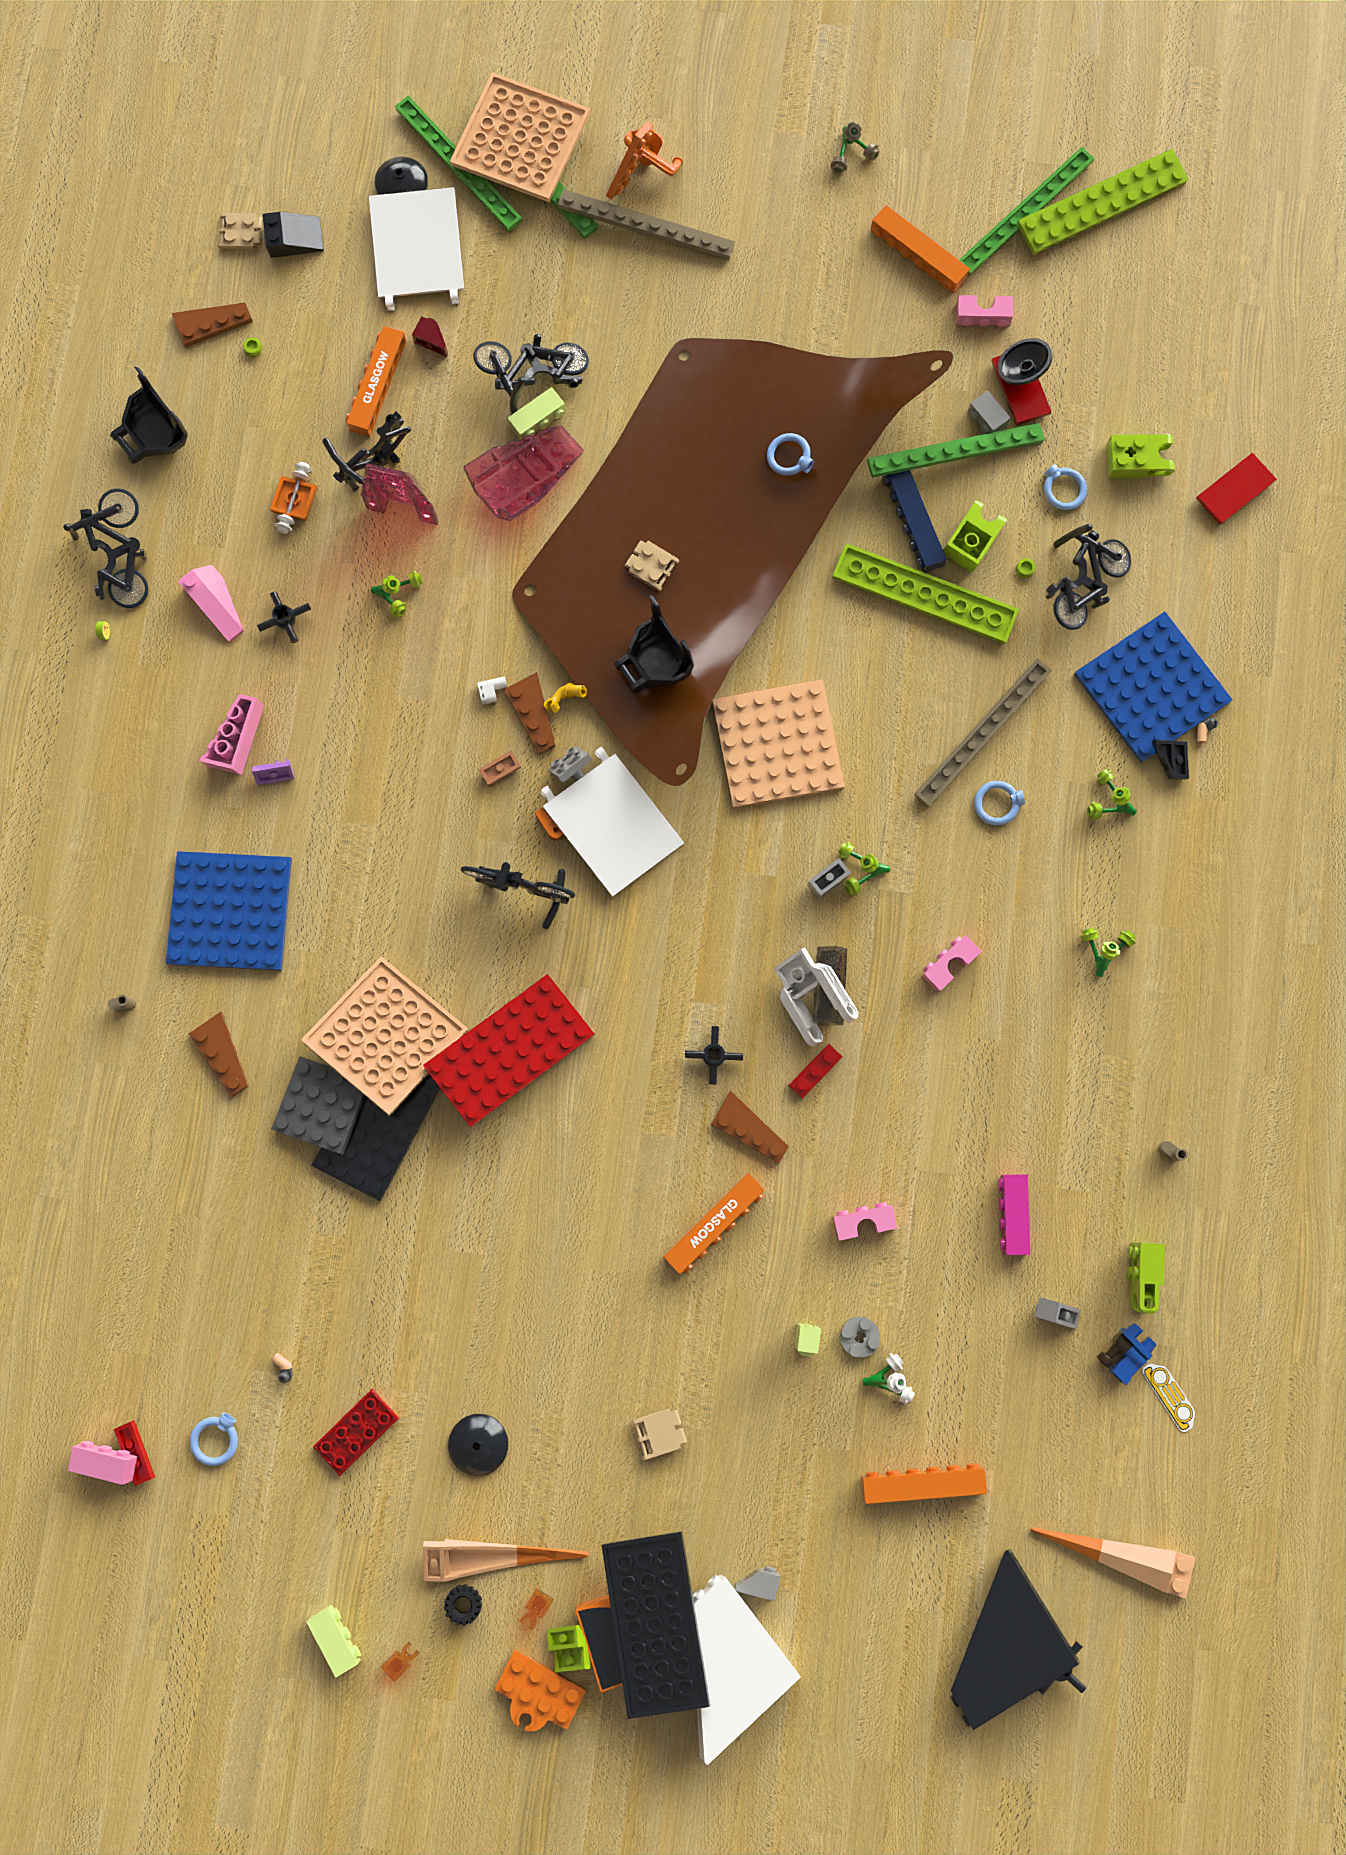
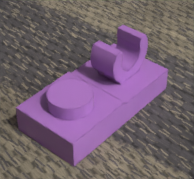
[252,759,295,785]

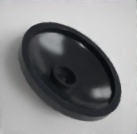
[375,156,428,195]
[998,338,1053,385]
[448,1413,509,1476]

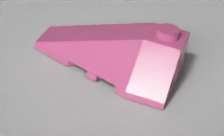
[178,565,244,643]

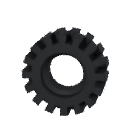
[444,1584,482,1626]

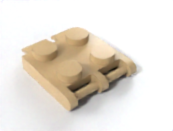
[218,213,262,250]
[625,540,679,591]
[631,1408,687,1460]

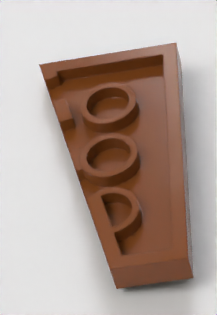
[172,302,253,347]
[504,672,556,755]
[189,1012,249,1097]
[711,1091,789,1163]

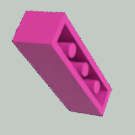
[998,1175,1031,1255]

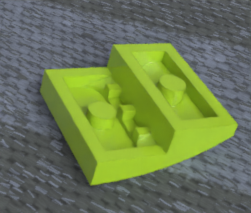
[547,1625,591,1673]

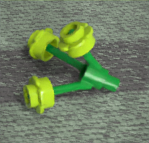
[371,570,423,617]
[1087,769,1137,821]
[838,841,890,896]
[1080,927,1136,977]

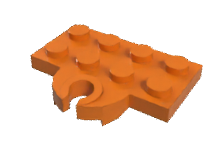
[494,1649,586,1732]

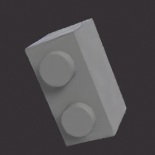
[968,391,1010,434]
[807,858,851,900]

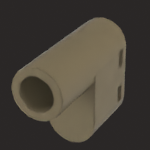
[108,994,136,1012]
[1158,1141,1188,1162]

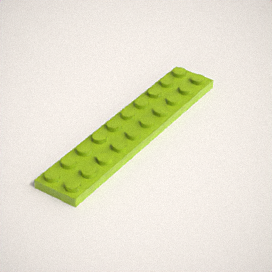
[1017,148,1189,255]
[832,543,1019,644]

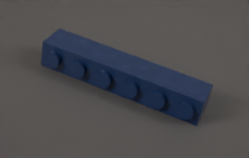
[882,470,947,573]

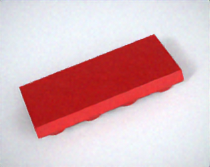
[991,355,1052,425]
[1196,452,1277,525]
[313,1389,400,1476]

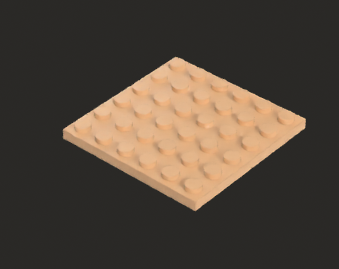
[450,72,590,202]
[712,679,845,809]
[301,957,468,1116]

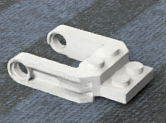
[774,948,858,1047]

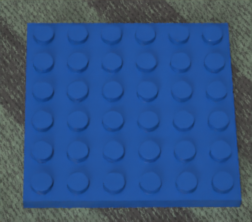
[1074,611,1233,763]
[166,851,292,971]

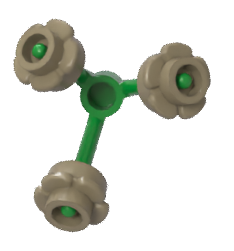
[830,122,879,174]

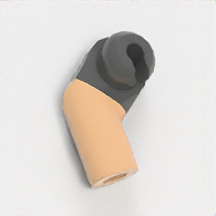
[1197,718,1218,743]
[272,1353,293,1383]

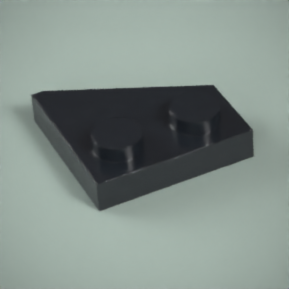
[1152,739,1189,780]

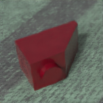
[412,316,448,357]

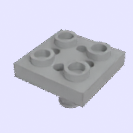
[548,746,593,783]

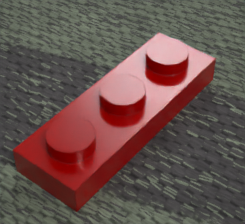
[788,1044,843,1099]
[114,1420,155,1487]

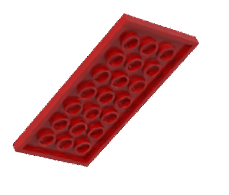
[423,974,595,1128]

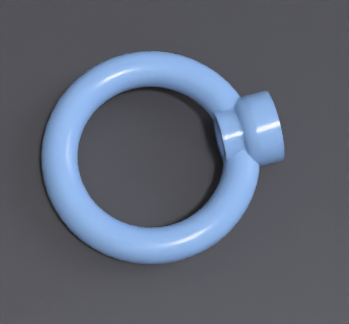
[767,433,814,476]
[1044,464,1087,511]
[974,781,1025,825]
[190,1413,238,1466]

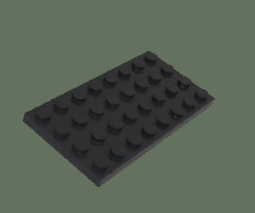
[311,1074,440,1201]
[601,1531,711,1719]

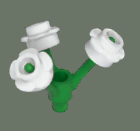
[863,1353,914,1406]

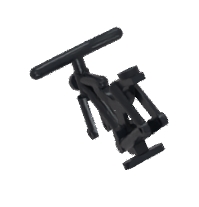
[322,411,411,492]

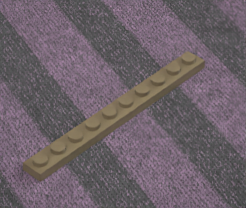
[558,189,735,260]
[914,658,1052,807]

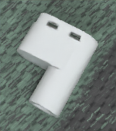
[478,676,507,704]

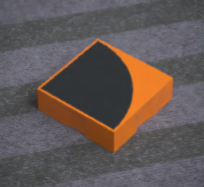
[576,1595,622,1692]

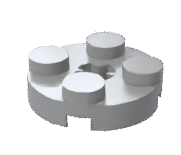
[840,1317,880,1358]

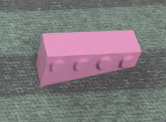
[199,694,264,775]

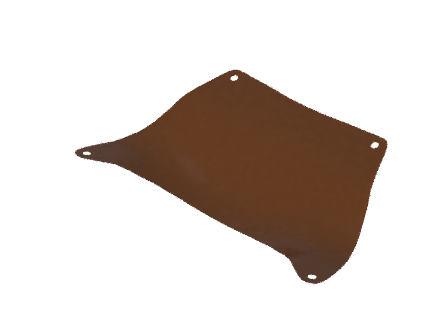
[512,338,953,786]

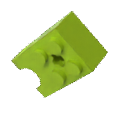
[1106,434,1175,479]
[943,500,1007,573]
[1127,1242,1165,1314]

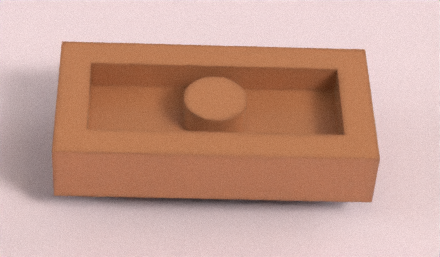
[479,751,521,786]

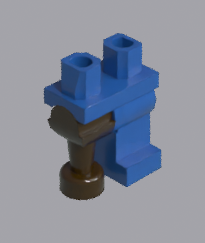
[1096,1323,1157,1385]

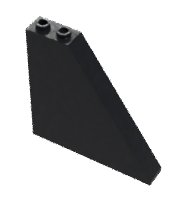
[951,1549,1081,1730]

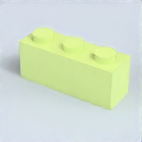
[508,387,566,442]
[794,1323,821,1357]
[306,1604,361,1678]

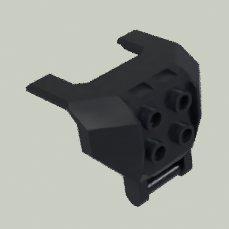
[110,366,188,464]
[614,595,694,693]

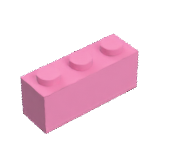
[68,1441,137,1485]

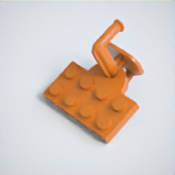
[606,121,683,200]

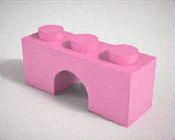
[956,295,1013,327]
[922,935,982,993]
[832,1202,897,1241]

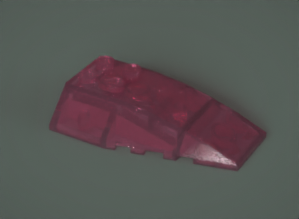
[463,424,584,522]
[361,464,439,525]

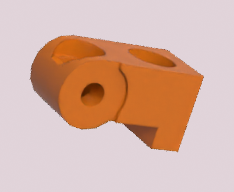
[535,807,564,841]

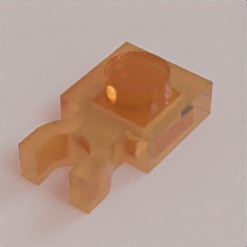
[520,1588,553,1630]
[381,1641,419,1682]

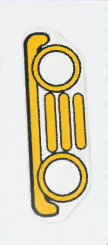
[1143,1364,1195,1432]

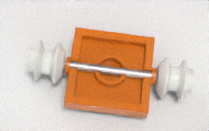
[270,462,317,534]

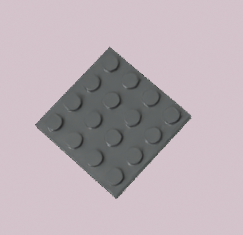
[271,1056,365,1155]

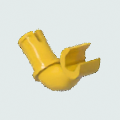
[544,683,587,714]

